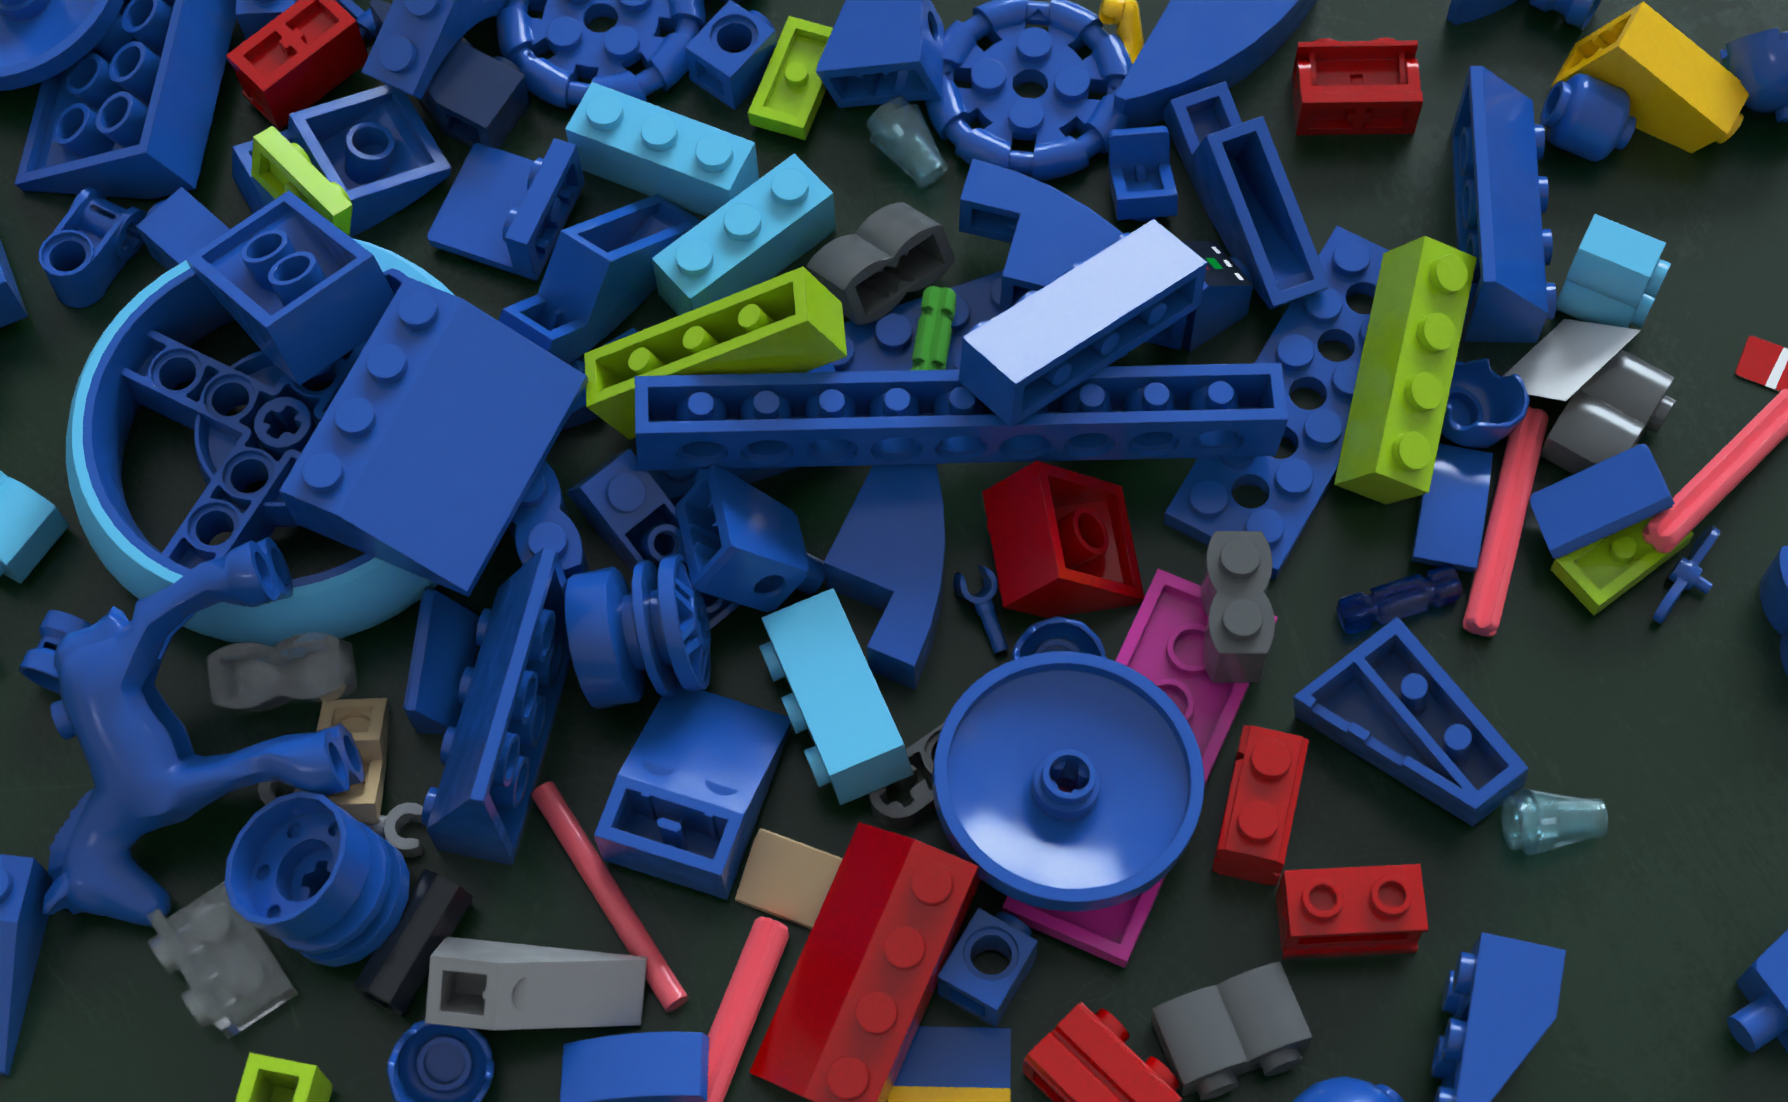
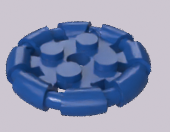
[496,0,706,110]
[924,0,1132,181]

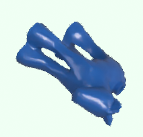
[42,537,365,927]

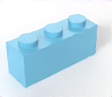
[565,82,759,217]
[652,154,836,316]
[759,588,914,805]

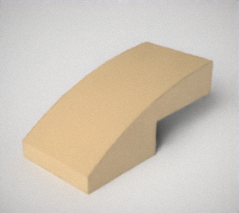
[316,698,389,824]

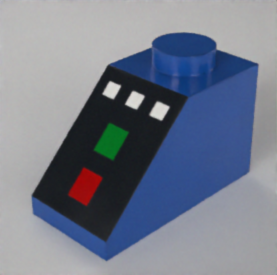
[1182,241,1253,353]

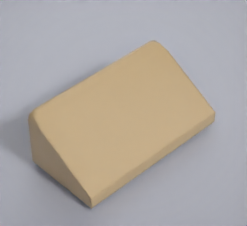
[735,828,843,930]

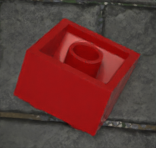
[982,461,1145,618]

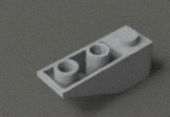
[425,937,647,1030]

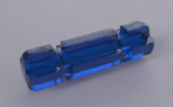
[1336,565,1462,634]

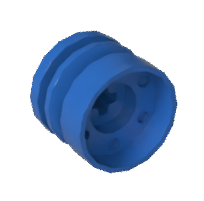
[565,554,711,709]
[225,791,410,967]

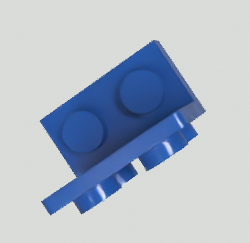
[427,138,585,281]

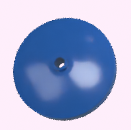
[932,651,1205,911]

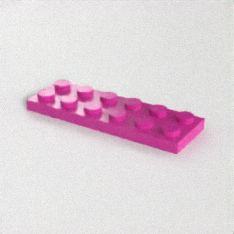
[1002,568,1278,969]

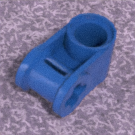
[39,187,147,308]

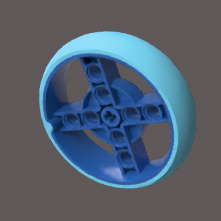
[66,238,454,647]

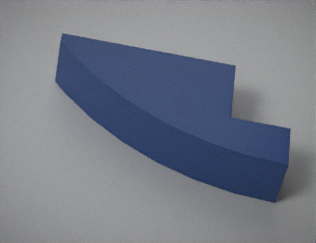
[1113,0,1317,129]
[1162,81,1330,309]
[959,159,1188,350]
[498,194,701,364]
[823,464,945,690]

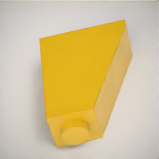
[1551,1,1749,154]

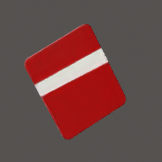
[1735,336,1788,392]

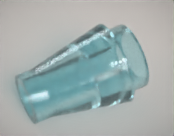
[866,96,948,188]
[1501,789,1608,856]

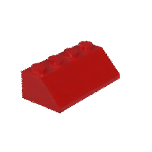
[749,822,982,1102]

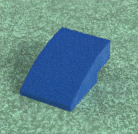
[232,85,451,237]

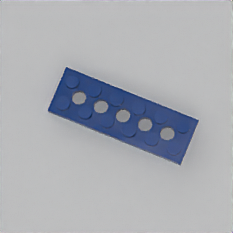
[1163,226,1389,581]

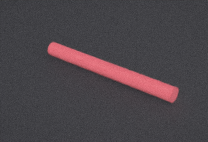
[531,781,689,1012]

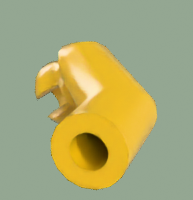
[1098,0,1144,65]

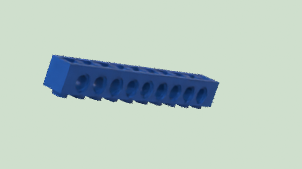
[635,363,1289,470]

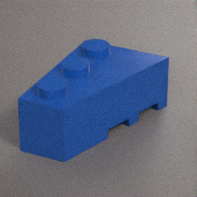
[1293,616,1529,827]

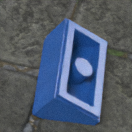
[1529,444,1675,559]
[403,589,479,735]

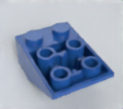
[594,683,792,900]
[1431,932,1566,1102]

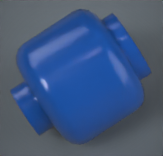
[1540,74,1636,162]

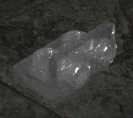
[147,881,298,1039]

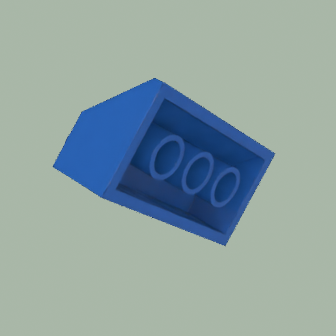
[1451,66,1557,343]

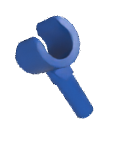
[953,565,1009,654]

